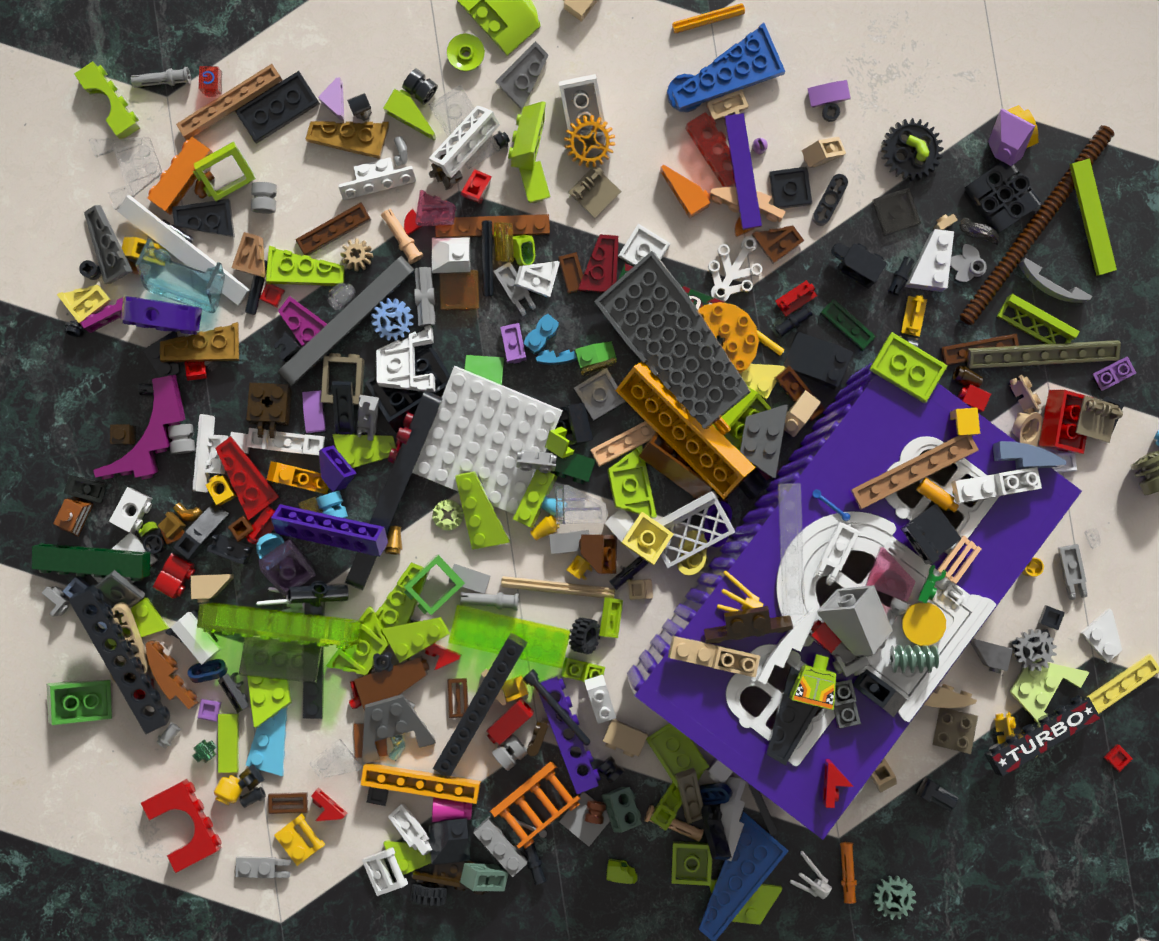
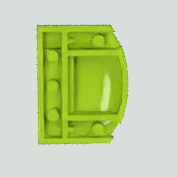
[457,0,541,56]

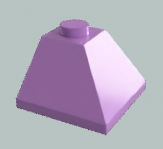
[988,108,1035,166]

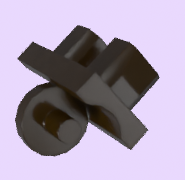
[429,154,463,190]

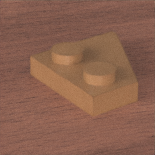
[231,232,265,278]

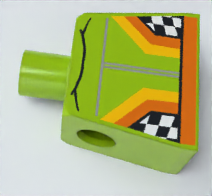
[789,654,836,710]

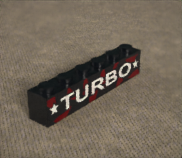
[984,695,1100,776]

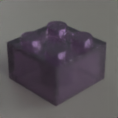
[258,538,316,597]

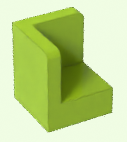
[545,427,574,458]

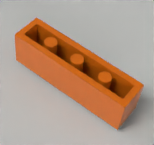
[147,137,213,215]

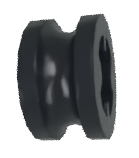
[822,103,840,122]

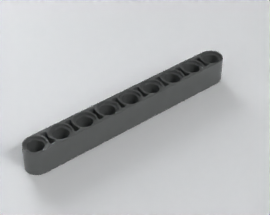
[278,256,415,386]

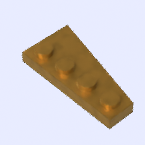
[305,121,389,159]
[160,322,239,362]

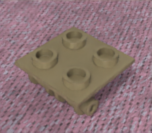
[568,167,622,218]
[1075,396,1123,443]
[933,708,978,754]

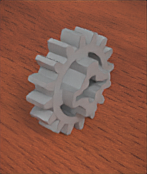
[1013,629,1057,671]

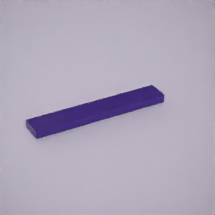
[724,113,762,230]

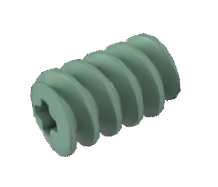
[890,645,939,673]

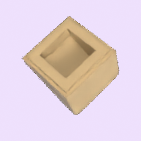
[628,579,653,600]

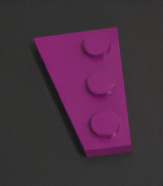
[278,296,327,347]

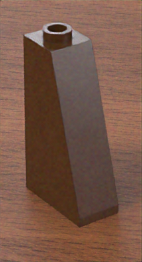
[354,656,430,710]

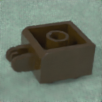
[246,382,292,439]

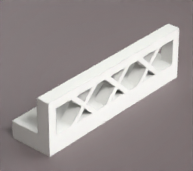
[429,105,500,178]

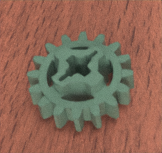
[873,875,916,920]

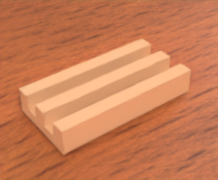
[937,536,982,584]

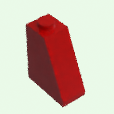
[486,697,534,745]

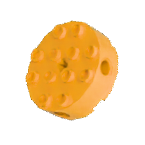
[698,302,759,374]

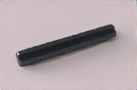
[482,220,493,296]

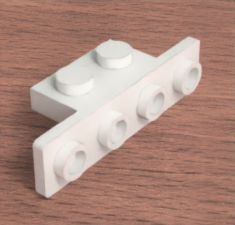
[338,157,416,200]
[193,414,228,492]

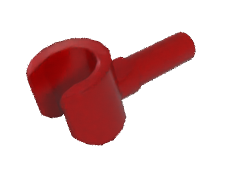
[349,681,362,709]

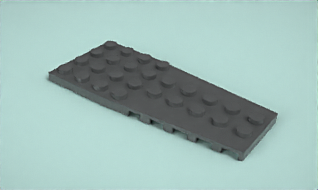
[594,251,751,429]

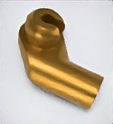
[173,502,202,521]

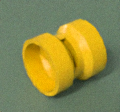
[1022,558,1044,577]

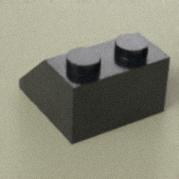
[555,403,593,447]

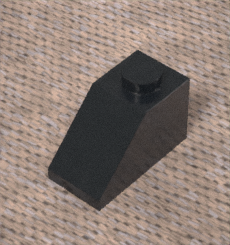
[853,669,907,717]

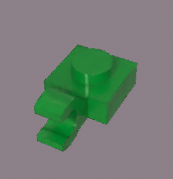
[917,565,946,603]

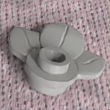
[950,244,987,282]

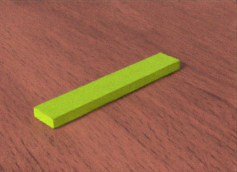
[1069,159,1117,275]

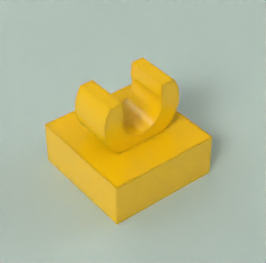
[566,554,593,580]

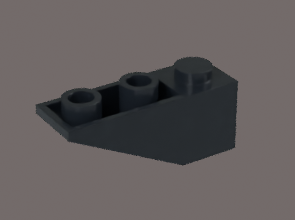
[173,502,230,559]

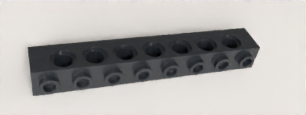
[69,585,170,735]
[433,632,528,778]

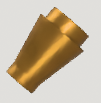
[385,526,403,555]

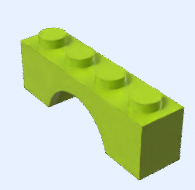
[74,61,140,141]

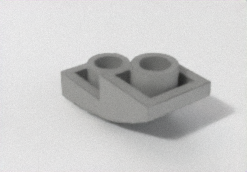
[549,530,589,554]

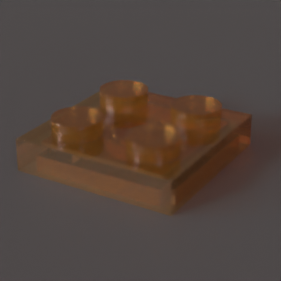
[440,270,479,310]

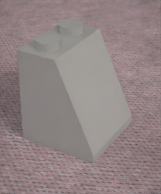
[817,585,893,657]

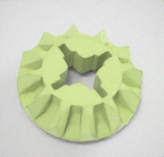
[433,500,463,530]

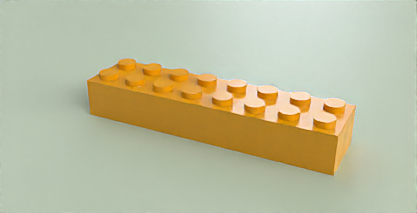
[615,361,755,499]

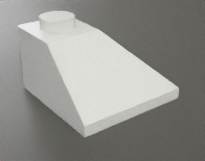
[432,237,470,273]

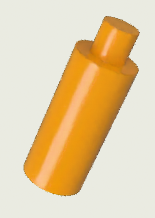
[916,477,959,512]

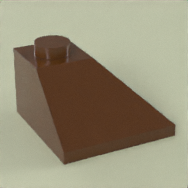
[579,534,617,574]

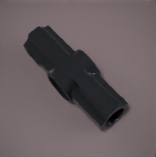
[287,581,349,607]

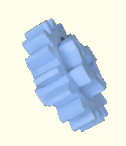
[371,298,413,340]

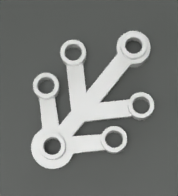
[708,236,762,302]

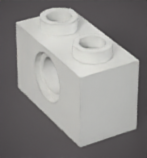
[109,487,153,533]
[584,675,616,724]

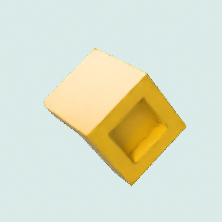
[950,408,980,436]
[502,675,529,702]

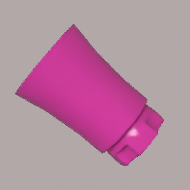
[432,797,472,822]

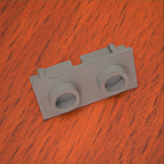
[516,450,556,473]

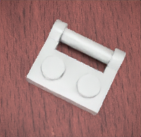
[362,847,408,896]

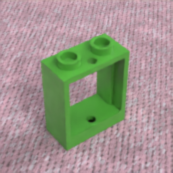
[404,554,465,615]

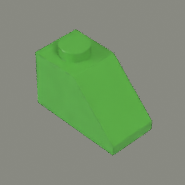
[575,341,617,370]

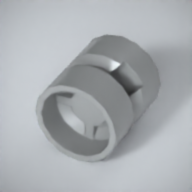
[251,182,277,214]
[167,424,196,454]
[492,734,528,771]

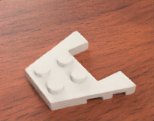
[376,325,435,392]

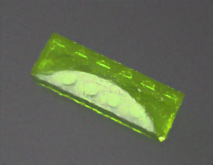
[448,604,570,669]

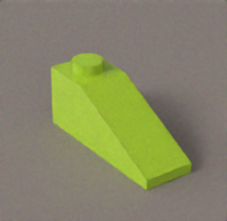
[383,88,436,141]

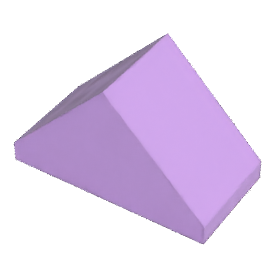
[318,77,344,120]

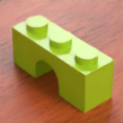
[513,470,557,529]

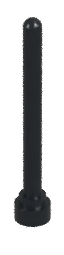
[522,669,591,746]

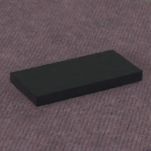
[235,71,320,144]

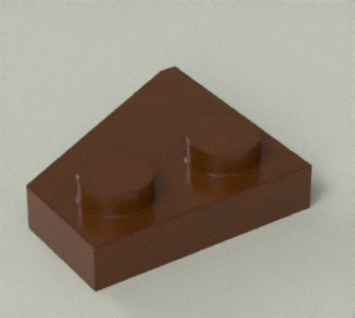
[752,225,805,264]

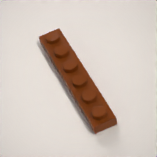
[435,214,550,238]

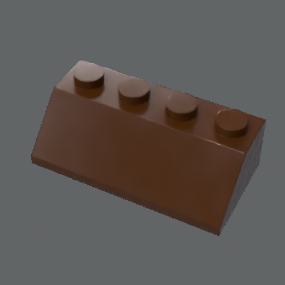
[639,431,712,499]

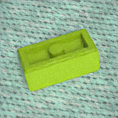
[519,161,551,204]

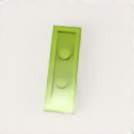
[218,713,239,773]

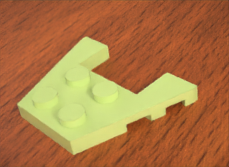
[1009,660,1089,722]

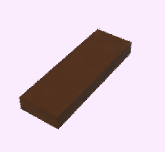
[774,365,825,422]

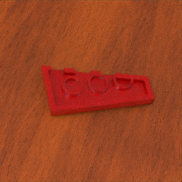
[215,436,279,520]

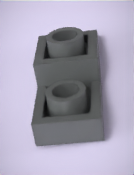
[834,680,861,729]

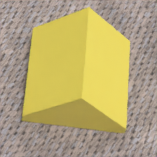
[621,512,674,565]

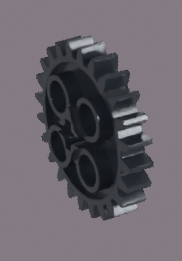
[880,118,944,181]

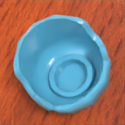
[256,533,287,564]

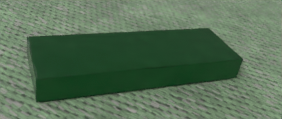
[820,298,876,351]

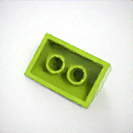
[508,101,546,171]
[712,387,771,451]

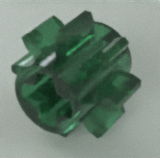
[192,739,217,763]

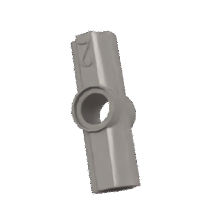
[415,267,436,327]

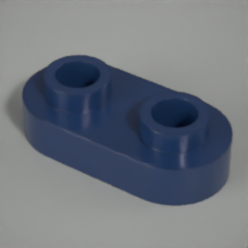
[188,659,228,683]
[699,783,732,805]

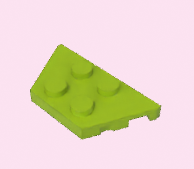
[607,446,657,519]
[326,606,390,675]
[244,654,292,728]
[709,878,782,925]

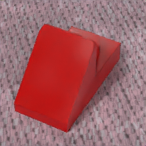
[461,169,492,204]
[424,644,462,670]
[823,759,853,808]
[311,788,347,821]

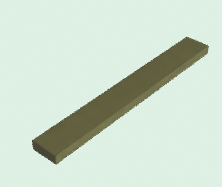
[967,340,1121,369]

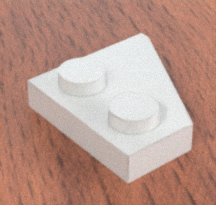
[514,261,560,297]
[1080,609,1122,663]

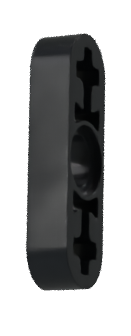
[812,174,848,226]

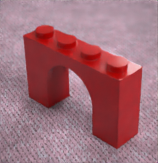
[141,779,222,873]

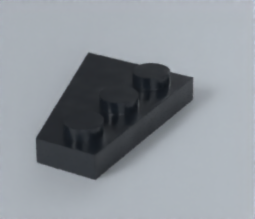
[172,199,235,238]

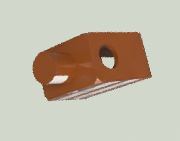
[54,496,94,537]

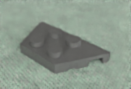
[740,405,788,479]

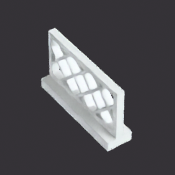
[656,491,735,568]

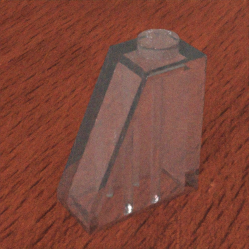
[555,485,608,524]

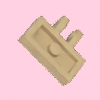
[706,89,749,126]

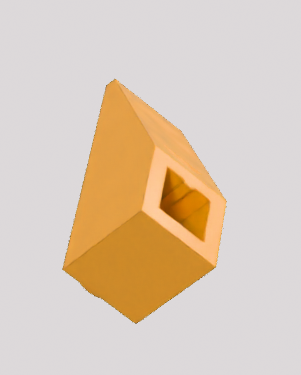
[266,461,329,494]

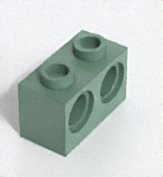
[602,787,642,833]
[460,863,509,891]

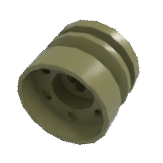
[1130,451,1159,495]

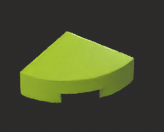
[138,522,158,538]

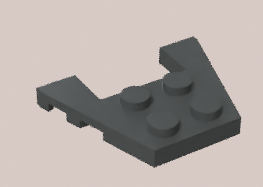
[362,694,436,764]

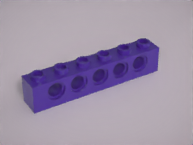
[271,504,388,557]
[538,675,601,794]

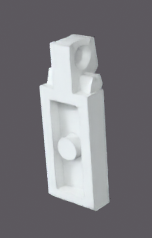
[388,803,432,855]

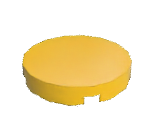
[901,602,946,646]

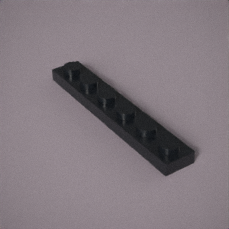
[303,603,325,719]

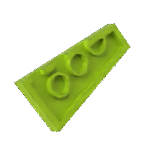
[266,246,345,286]
[455,471,510,550]
[375,562,430,628]

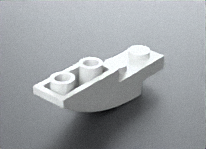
[951,467,1042,504]

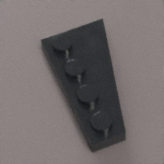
[766,666,819,766]

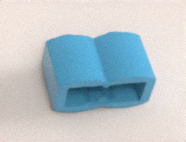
[524,314,559,355]

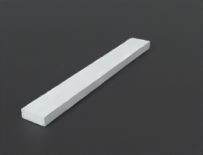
[117,195,250,305]

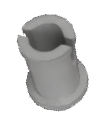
[157,722,181,748]

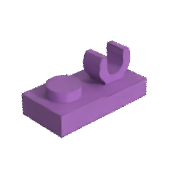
[500,323,527,364]

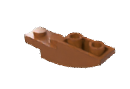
[145,641,199,709]

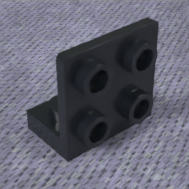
[900,504,961,564]

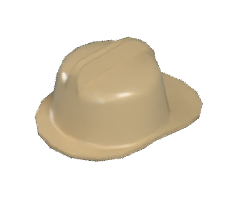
[1012,412,1042,447]

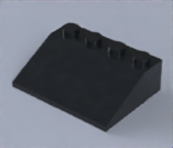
[365,344,450,433]

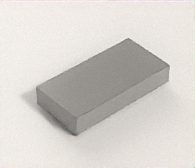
[448,564,491,594]

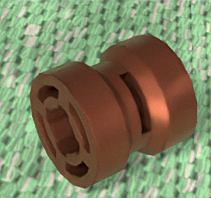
[584,800,606,824]

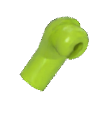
[906,135,929,161]

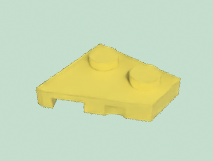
[57,285,111,324]
[740,364,785,399]

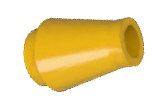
[530,515,560,541]

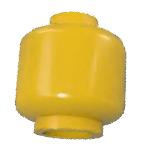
[214,775,243,806]

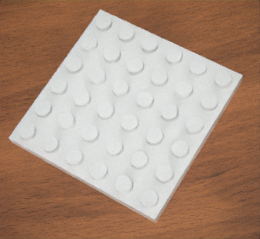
[412,366,563,515]

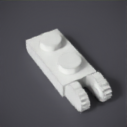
[814,522,860,585]

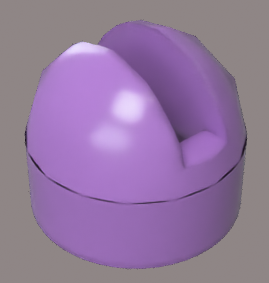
[752,138,768,154]

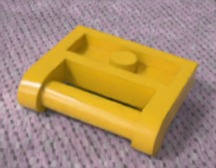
[274,813,325,866]

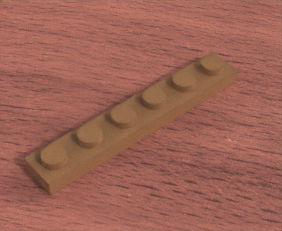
[176,64,282,140]
[850,435,979,510]

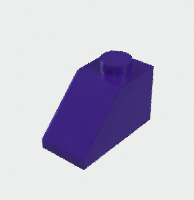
[319,445,357,492]

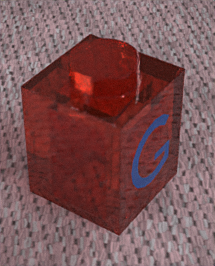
[199,66,222,97]

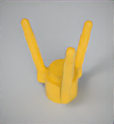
[717,571,763,612]

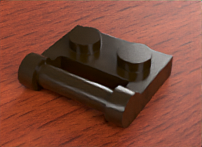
[527,718,549,756]

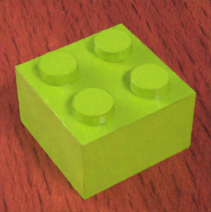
[672,841,712,886]

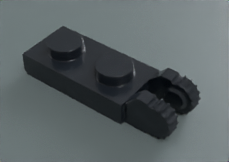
[701,805,732,860]

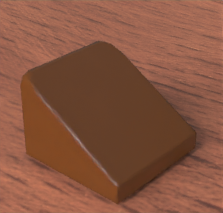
[228,516,254,542]

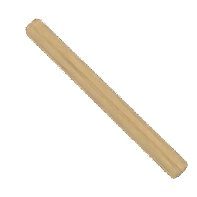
[501,576,615,598]

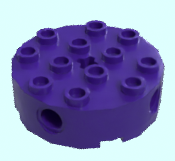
[121,296,202,335]

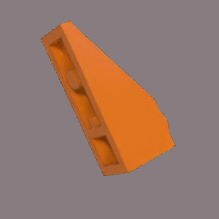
[660,165,711,219]

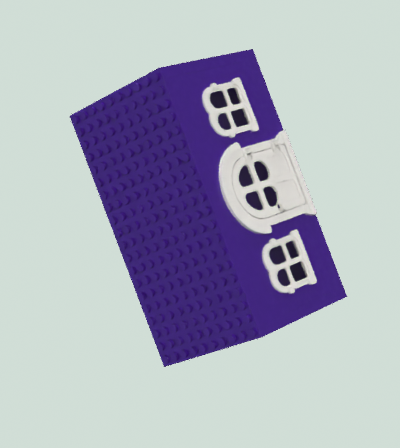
[627,361,1082,840]

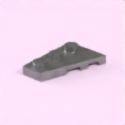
[495,41,549,110]

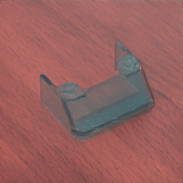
[135,238,225,313]

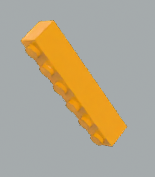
[360,763,481,804]

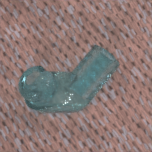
[388,734,406,761]

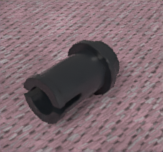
[239,787,266,808]

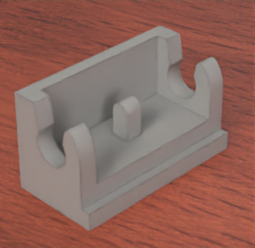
[357,395,379,441]

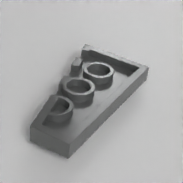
[84,205,132,284]

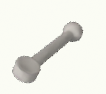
[513,816,547,838]

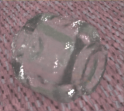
[327,283,356,311]

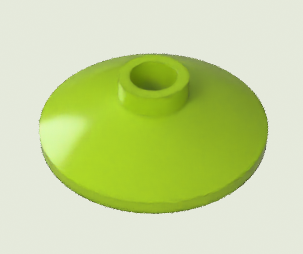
[447,33,485,71]

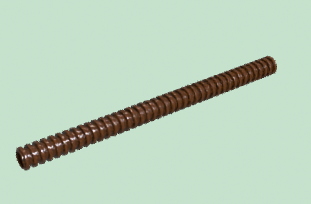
[959,125,1115,325]

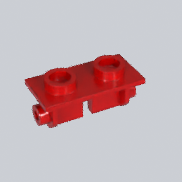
[775,280,817,317]
[246,506,275,544]

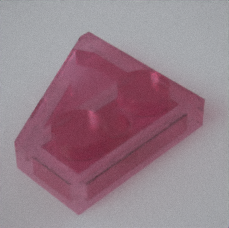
[415,190,456,226]
[865,546,916,602]

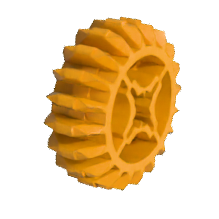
[564,115,615,168]

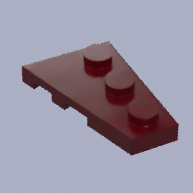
[577,234,619,293]

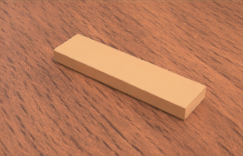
[590,421,655,467]

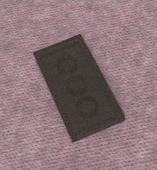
[239,636,322,683]

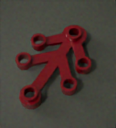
[388,413,414,464]

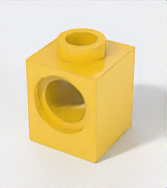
[206,474,237,506]

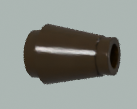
[952,366,983,388]

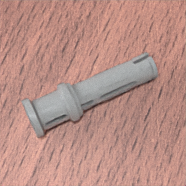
[131,67,191,88]
[460,592,519,611]

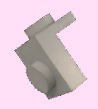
[42,586,69,617]
[832,654,870,677]

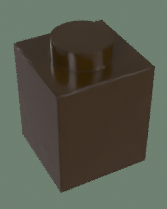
[110,424,136,445]

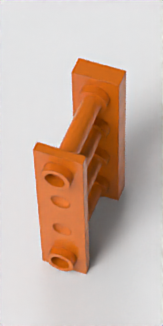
[490,762,581,849]

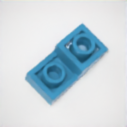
[536,349,577,365]

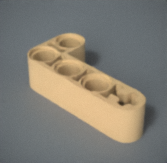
[110,602,150,683]

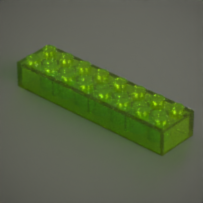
[197,602,362,649]

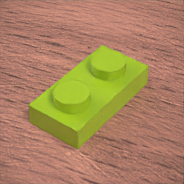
[599,597,623,638]

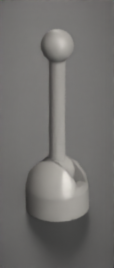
[879,597,910,649]

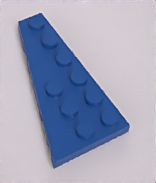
[672,22,785,111]
[698,812,788,941]

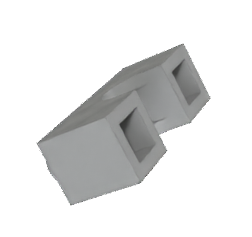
[474,816,527,877]

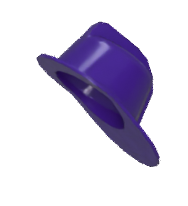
[701,501,732,547]

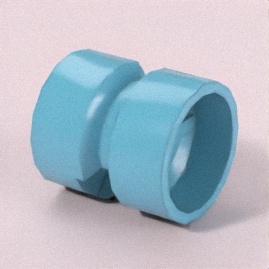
[316,491,348,518]

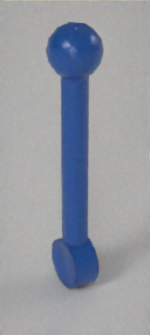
[812,489,850,521]

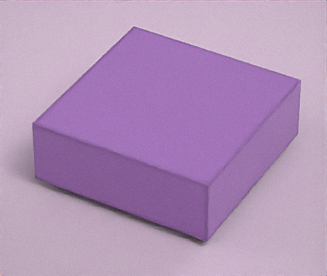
[197,699,222,722]

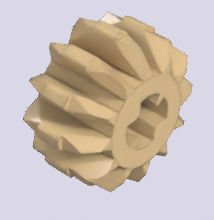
[340,238,373,272]

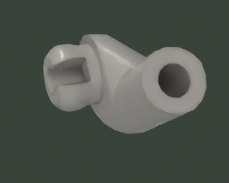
[394,136,407,166]

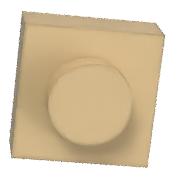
[933,214,957,230]

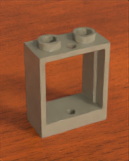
[321,353,365,406]

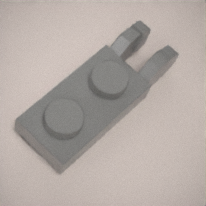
[494,262,536,316]
[1058,544,1088,600]
[235,856,291,878]

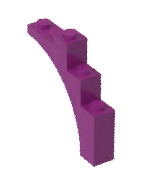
[93,374,186,480]

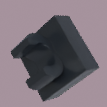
[237,764,265,791]

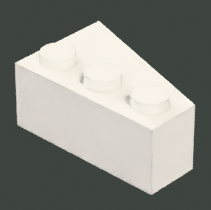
[905,229,954,292]

